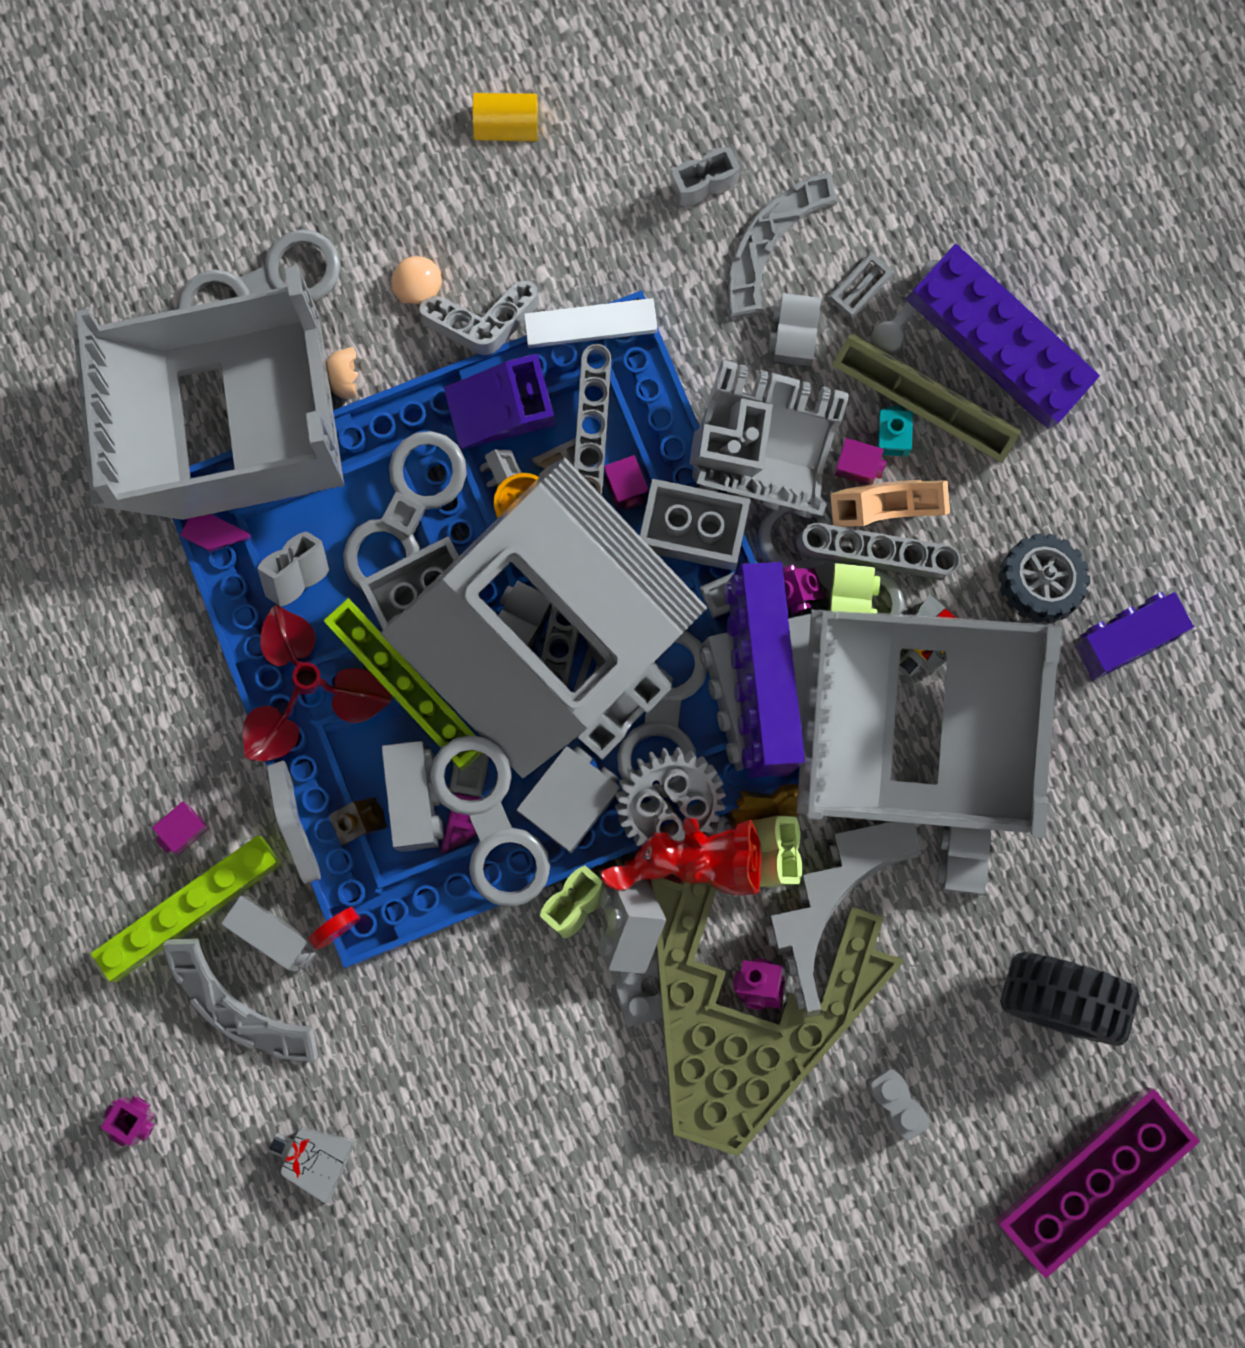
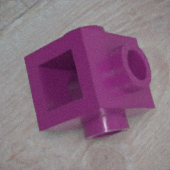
[783,565,825,615]
[733,958,788,1010]
[101,1095,156,1147]

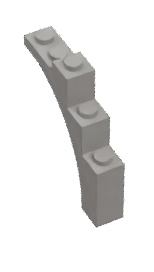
[766,822,921,1018]

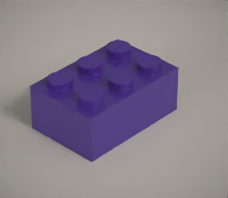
[1074,591,1194,681]

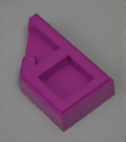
[180,514,251,552]
[441,792,482,854]

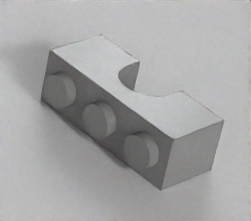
[578,662,673,759]

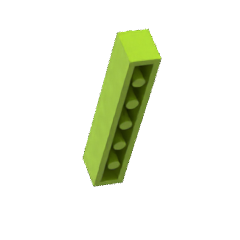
[323,598,483,772]
[91,835,283,982]

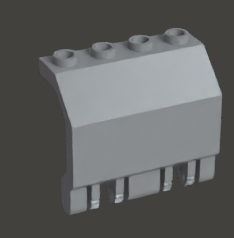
[692,360,848,518]

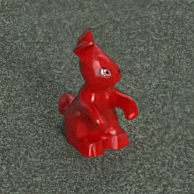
[601,818,762,895]

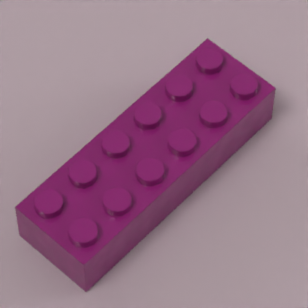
[993,1087,1200,1279]

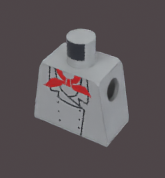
[269,1127,356,1203]

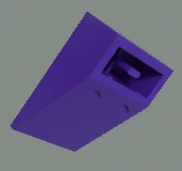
[444,354,555,450]

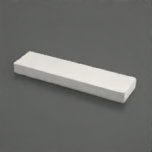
[524,298,658,348]

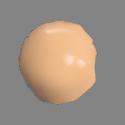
[391,256,442,305]
[326,347,358,399]

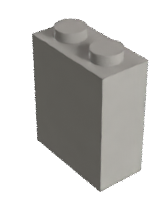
[517,746,620,853]
[221,895,316,972]

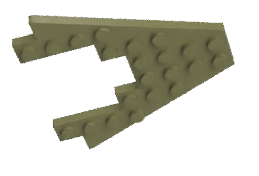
[650,878,904,1156]

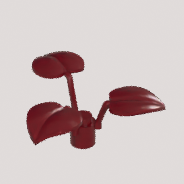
[242,605,392,762]

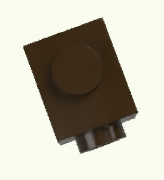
[329,797,388,845]

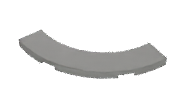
[728,172,837,319]
[163,938,318,1062]

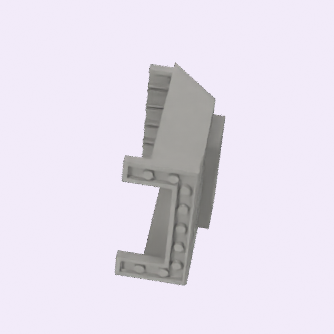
[73,265,344,520]
[380,458,707,779]
[797,610,1062,838]

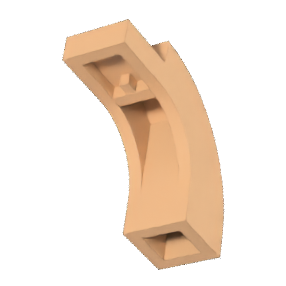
[830,480,950,527]

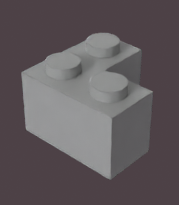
[689,398,773,477]
[598,879,666,974]

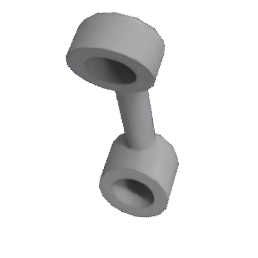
[871,260,939,356]

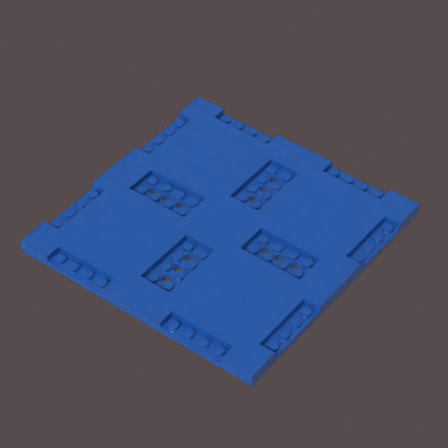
[172,290,800,969]

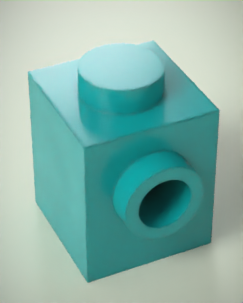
[876,406,913,457]

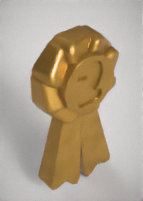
[730,784,800,826]

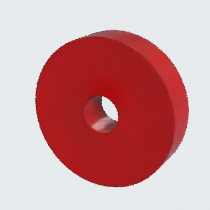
[307,907,360,950]

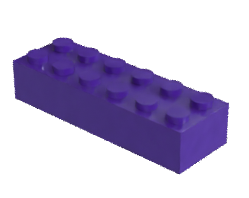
[905,243,1100,429]
[723,562,805,778]

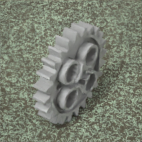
[615,748,726,846]

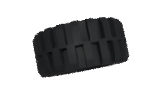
[1000,952,1140,1046]

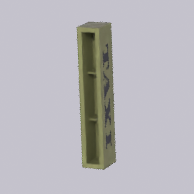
[832,333,1022,463]

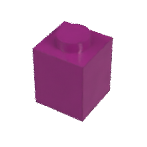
[834,438,886,485]
[603,455,649,510]
[152,801,210,855]

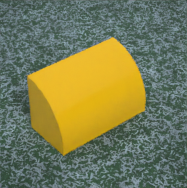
[473,93,538,141]

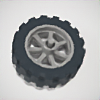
[998,533,1091,624]

